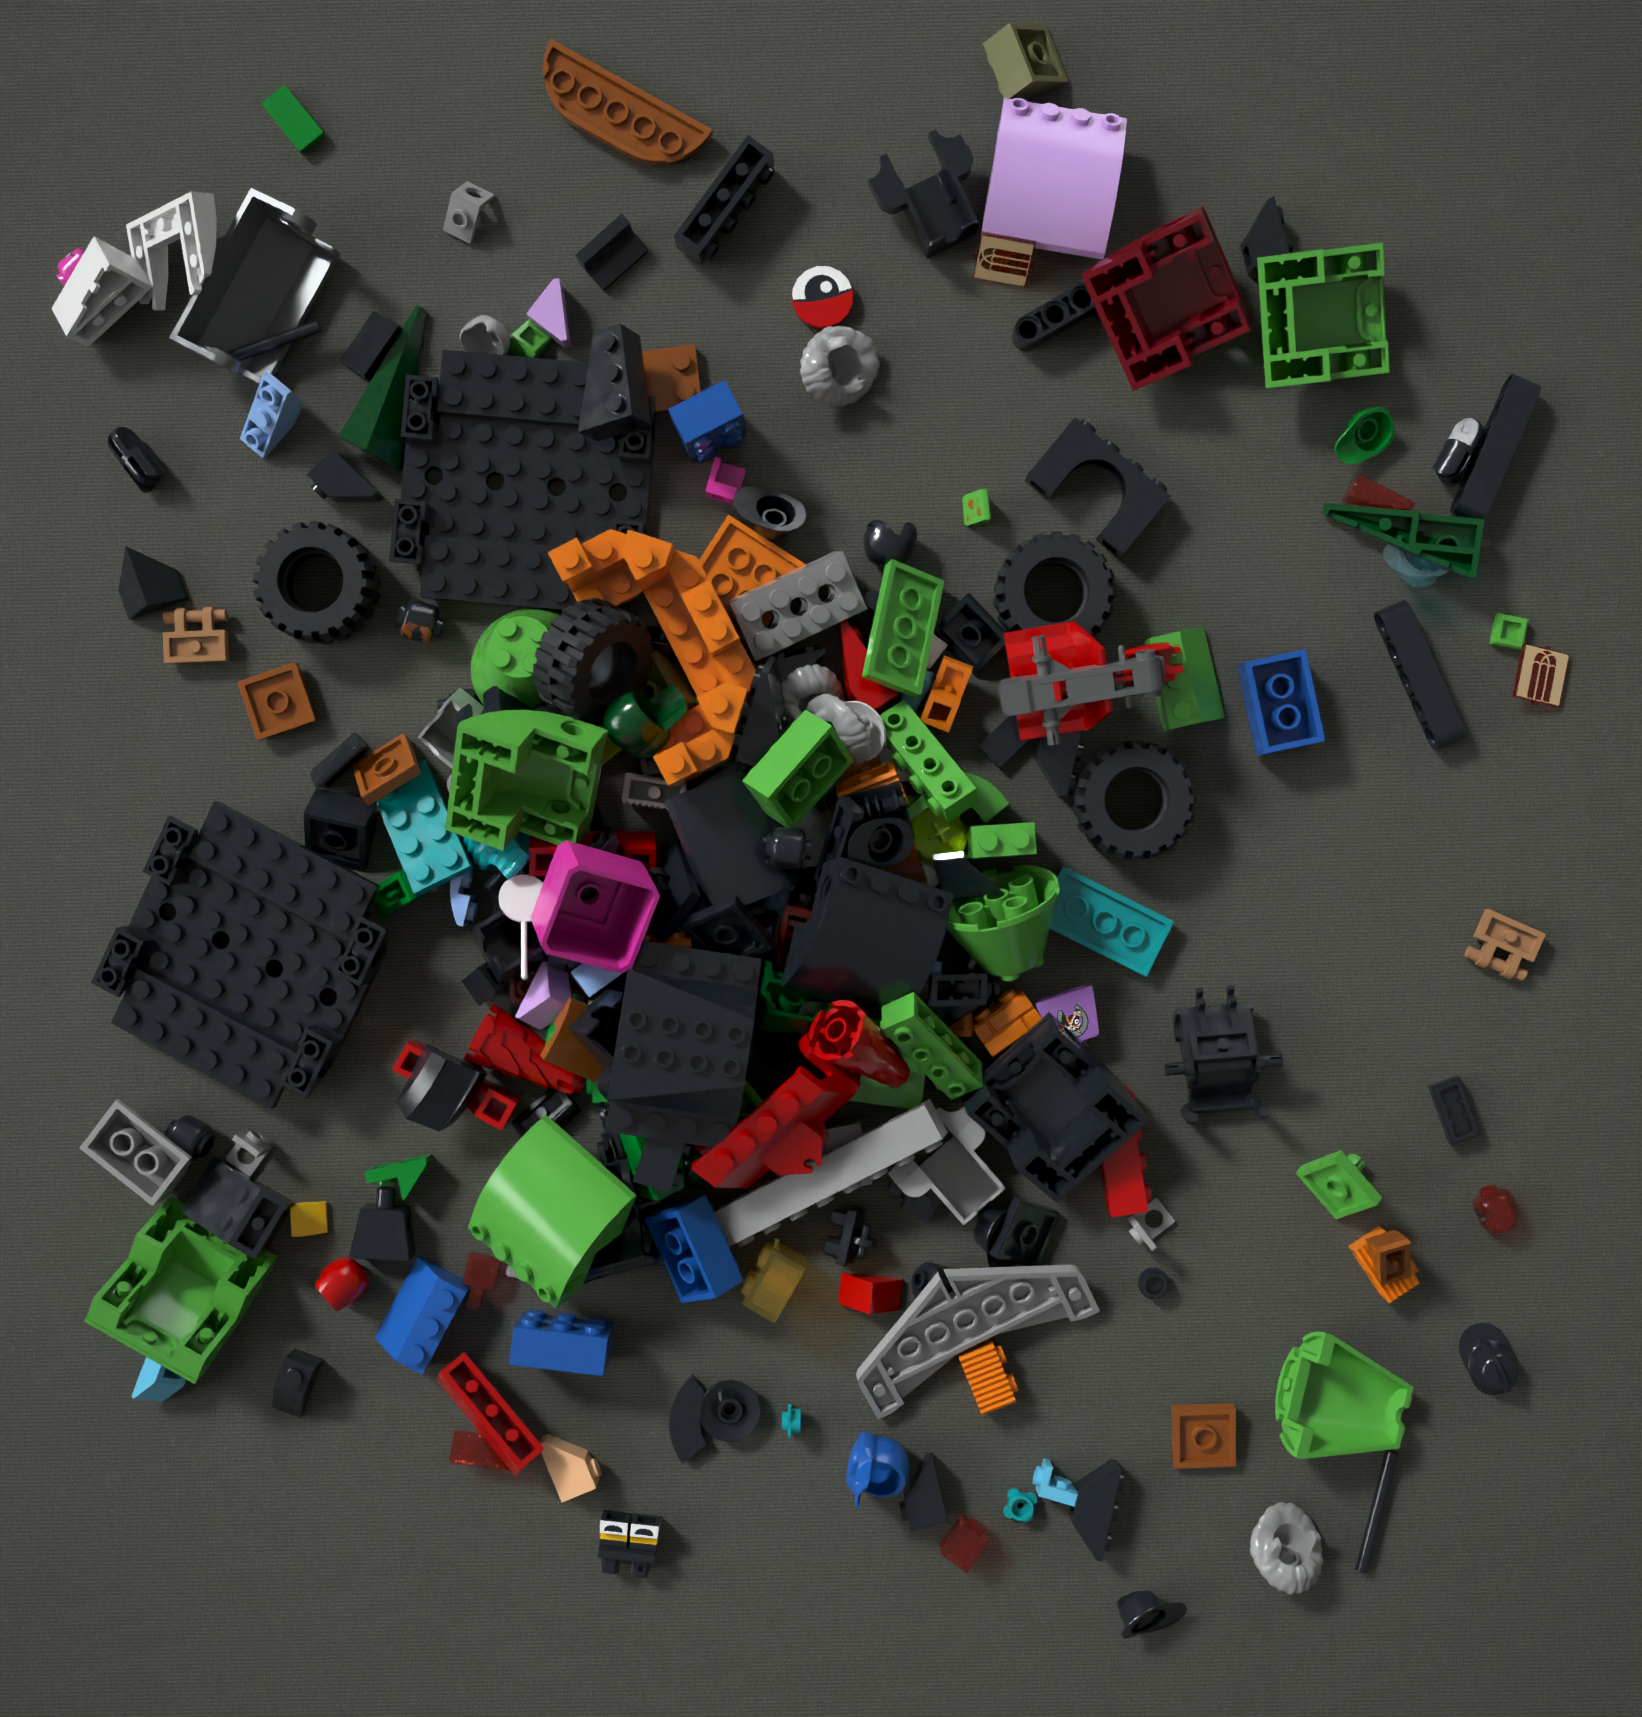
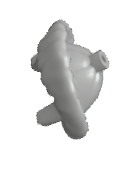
[800,326,880,407]
[781,664,846,730]
[804,694,872,764]
[1250,1502,1323,1595]

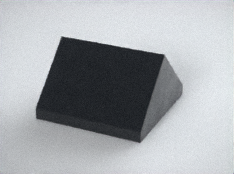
[934,593,1007,675]

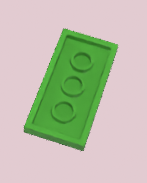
[862,559,944,698]

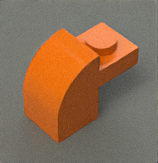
[920,655,973,732]

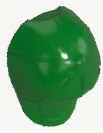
[1334,407,1396,464]

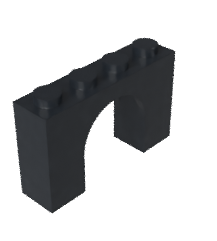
[1024,417,1171,558]

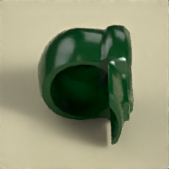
[602,685,688,758]

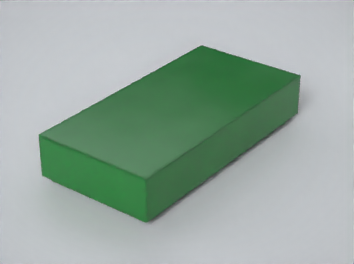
[261,84,326,155]

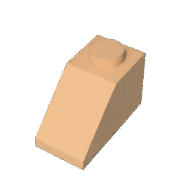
[539,1434,602,1503]

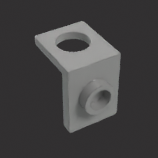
[443,181,494,243]
[226,1129,273,1176]
[1127,1197,1175,1251]

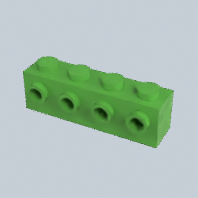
[880,700,979,823]
[880,992,983,1100]

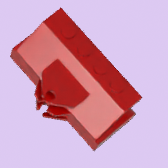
[691,1032,861,1188]

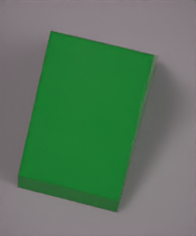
[374,870,425,918]

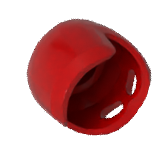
[315,1257,370,1311]

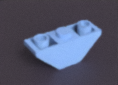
[240,371,303,458]

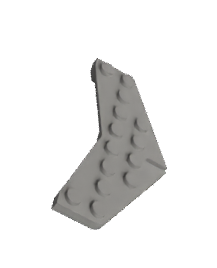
[856,1265,1100,1420]

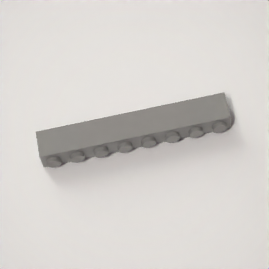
[714,1099,948,1248]

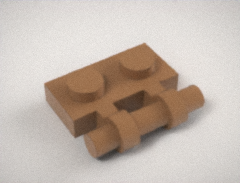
[163,607,229,664]
[1464,909,1546,982]

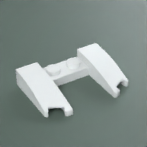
[126,191,217,311]

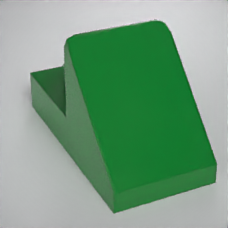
[365,1154,433,1201]

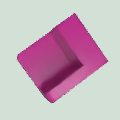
[705,456,746,505]

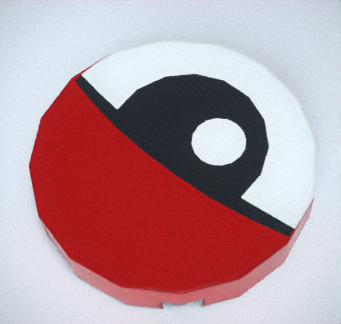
[792,266,853,330]

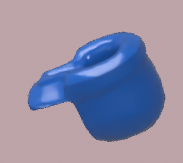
[846,1431,910,1508]

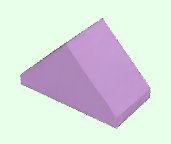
[526,278,571,349]
[515,961,571,1030]

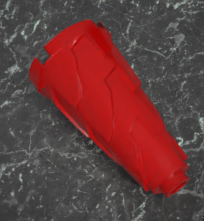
[809,1000,910,1088]
[463,1003,586,1095]

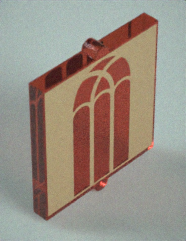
[973,231,1036,287]
[1512,644,1570,708]

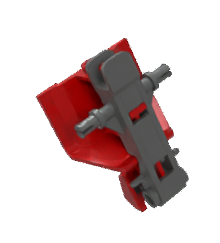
[998,622,1183,745]

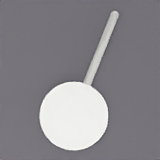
[498,875,543,980]

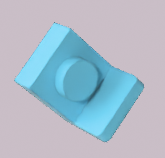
[1032,1458,1078,1507]

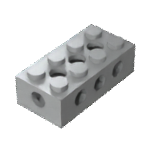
[723,551,867,662]

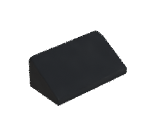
[310,732,370,789]
[511,1088,581,1138]

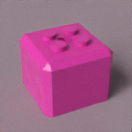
[530,841,660,974]

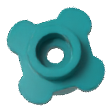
[782,1404,801,1439]
[1003,1488,1037,1523]

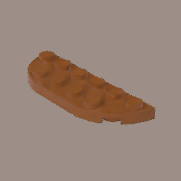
[543,39,713,165]

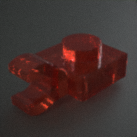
[462,1251,501,1310]

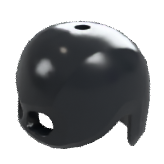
[863,520,918,568]

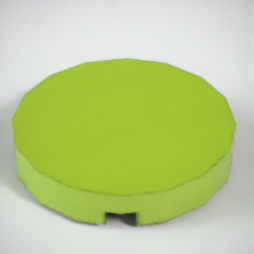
[911,807,967,865]

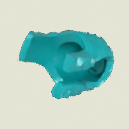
[463,831,530,880]

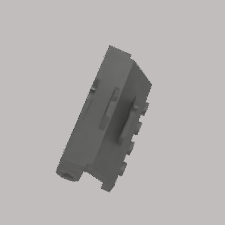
[169,188,341,384]

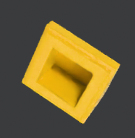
[290,1201,328,1237]

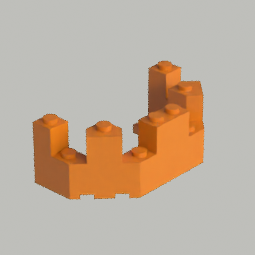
[548,529,756,789]

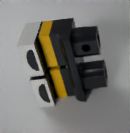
[598,1510,662,1578]

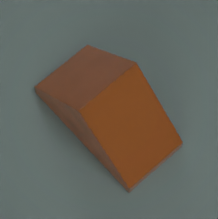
[1365,1230,1411,1286]

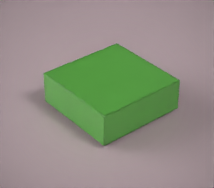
[1489,613,1529,650]

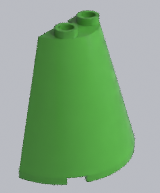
[1275,1331,1414,1459]

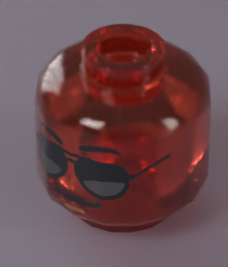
[1472,1184,1520,1234]

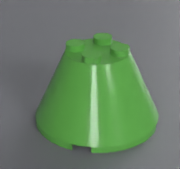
[471,608,595,709]
[946,865,1060,981]

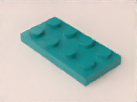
[377,760,474,896]
[1050,866,1174,977]

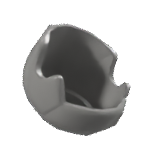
[459,315,510,355]

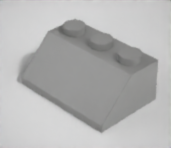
[80,1099,192,1206]

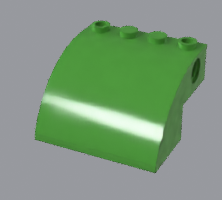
[1257,243,1390,388]
[445,710,608,851]
[468,1115,637,1309]
[84,1196,278,1384]

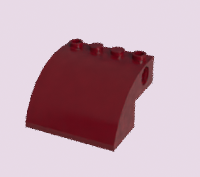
[1081,206,1253,391]

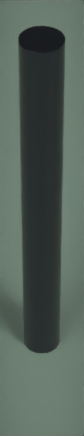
[1355,1450,1398,1573]

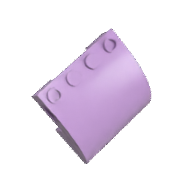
[980,98,1127,260]

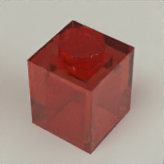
[940,1514,988,1573]

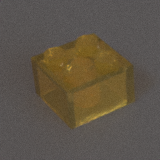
[740,1238,807,1323]

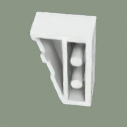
[51,236,153,347]

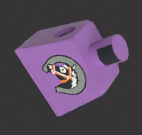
[1032,983,1099,1048]

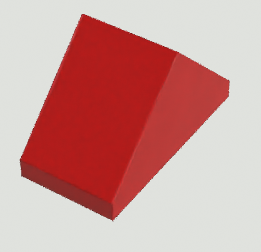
[838,1272,903,1314]

